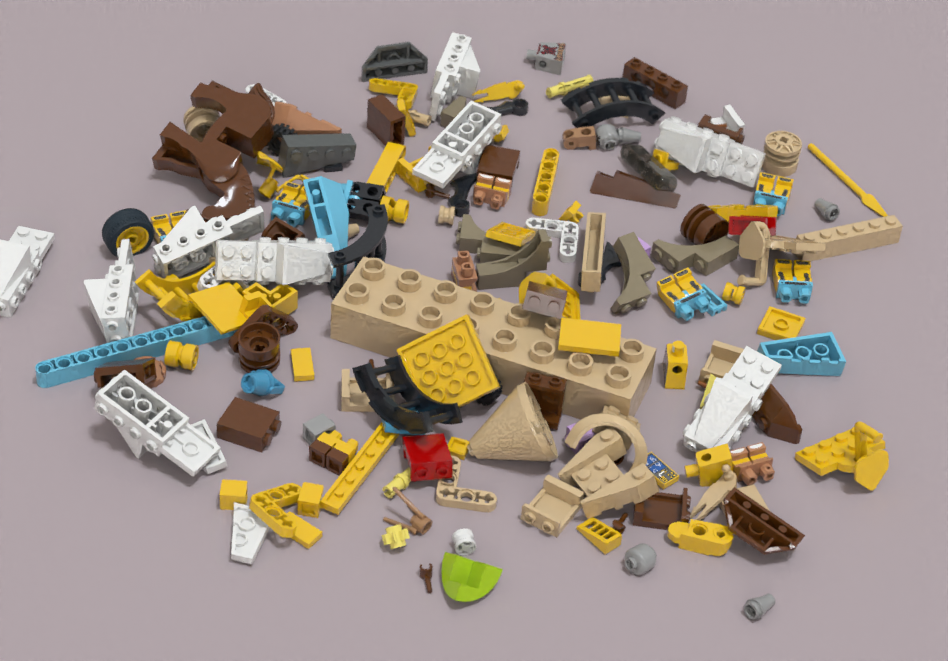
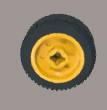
[102,208,155,257]

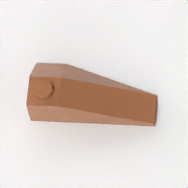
[273,101,342,142]

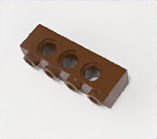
[622,57,688,109]

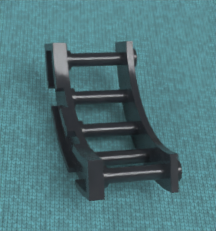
[561,78,666,128]
[328,204,388,300]
[352,355,463,434]

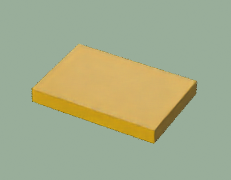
[485,222,536,247]
[558,318,621,357]

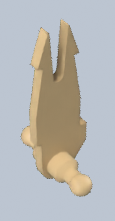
[690,464,737,521]

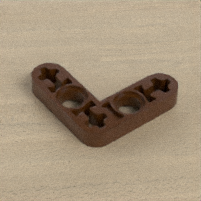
[228,305,298,353]

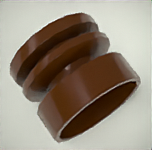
[680,204,729,245]
[238,322,281,373]

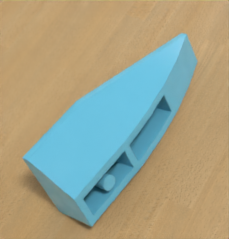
[303,176,349,279]

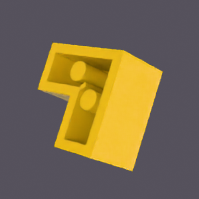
[242,282,298,322]

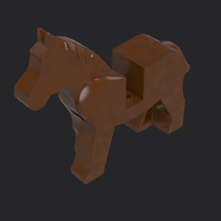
[152,80,275,220]

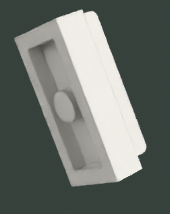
[711,105,745,133]

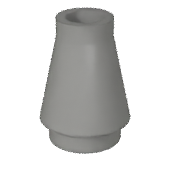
[616,127,641,144]
[814,198,840,221]
[744,594,775,619]

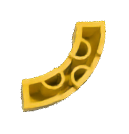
[708,204,778,222]

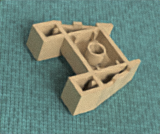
[558,426,659,519]

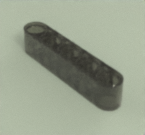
[621,144,677,192]

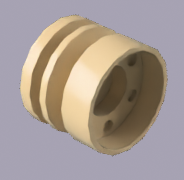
[183,106,220,142]
[762,131,802,177]

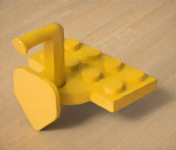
[498,272,581,320]
[795,421,889,491]

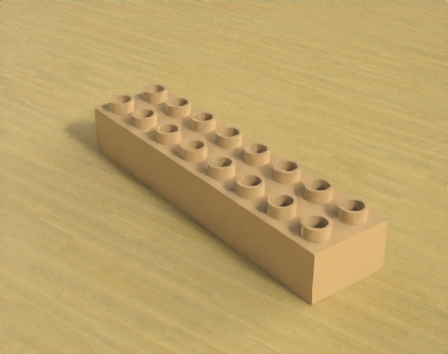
[330,256,657,419]

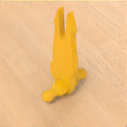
[472,80,525,103]

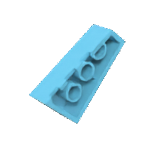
[757,332,846,376]

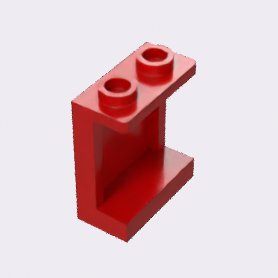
[728,215,777,236]
[403,433,453,481]

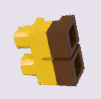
[309,430,358,476]

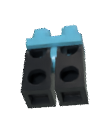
[340,180,386,221]

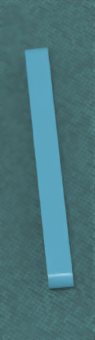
[35,316,238,388]

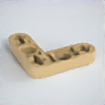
[436,456,497,512]

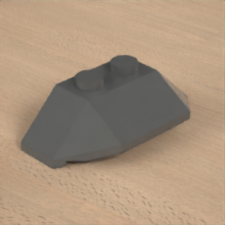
[361,42,428,82]

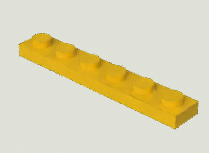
[320,422,399,515]

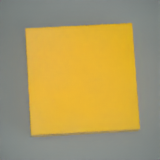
[757,306,806,340]

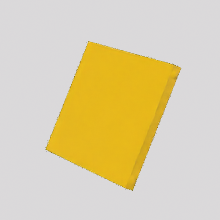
[188,282,247,335]

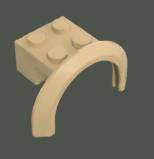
[564,405,648,472]

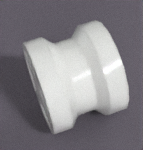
[452,528,476,556]

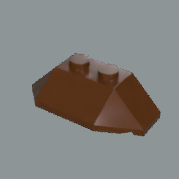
[752,384,803,444]
[723,487,805,555]

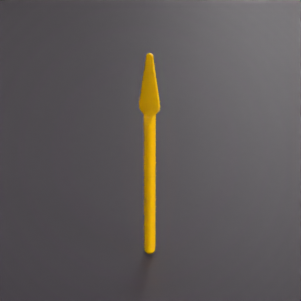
[808,143,888,217]

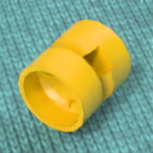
[380,196,409,224]
[164,340,199,370]

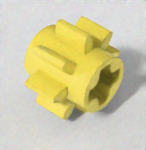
[381,524,410,549]

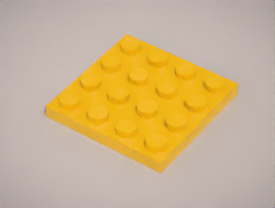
[396,314,500,408]

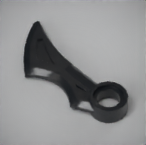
[487,99,528,116]
[448,173,477,217]
[578,242,622,287]

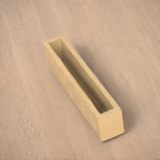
[581,212,606,293]
[795,215,903,261]

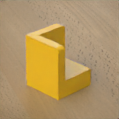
[239,291,273,319]
[219,479,248,510]
[298,482,324,518]

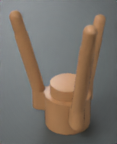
[383,487,433,535]

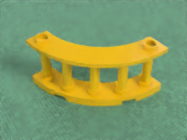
[135,261,243,321]

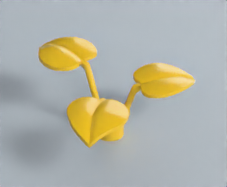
[257,151,310,199]

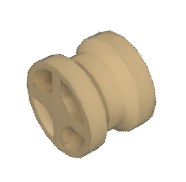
[438,205,455,225]

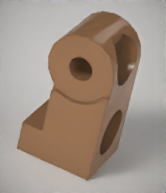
[562,126,596,150]

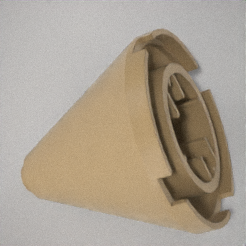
[467,382,558,461]

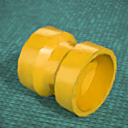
[722,282,746,305]

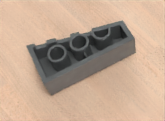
[278,133,357,177]

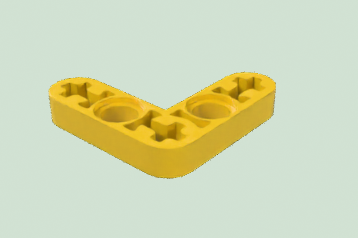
[369,78,418,109]
[249,483,301,538]

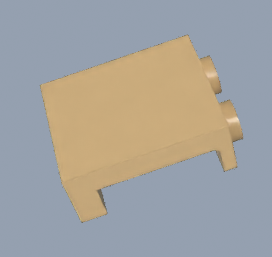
[699,340,744,383]
[341,369,394,412]
[521,475,584,537]

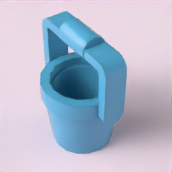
[241,370,285,396]

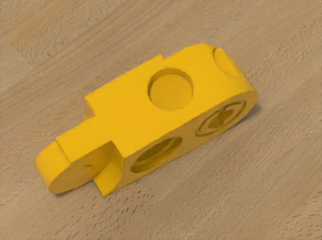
[667,519,734,556]

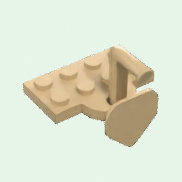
[737,221,826,286]

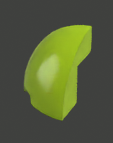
[441,552,503,602]

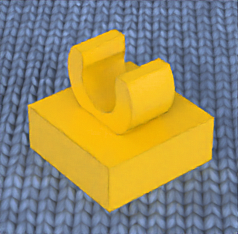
[559,201,583,224]

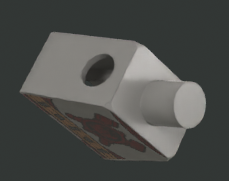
[526,42,566,75]

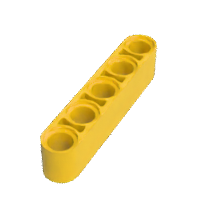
[367,142,406,193]
[532,148,559,216]

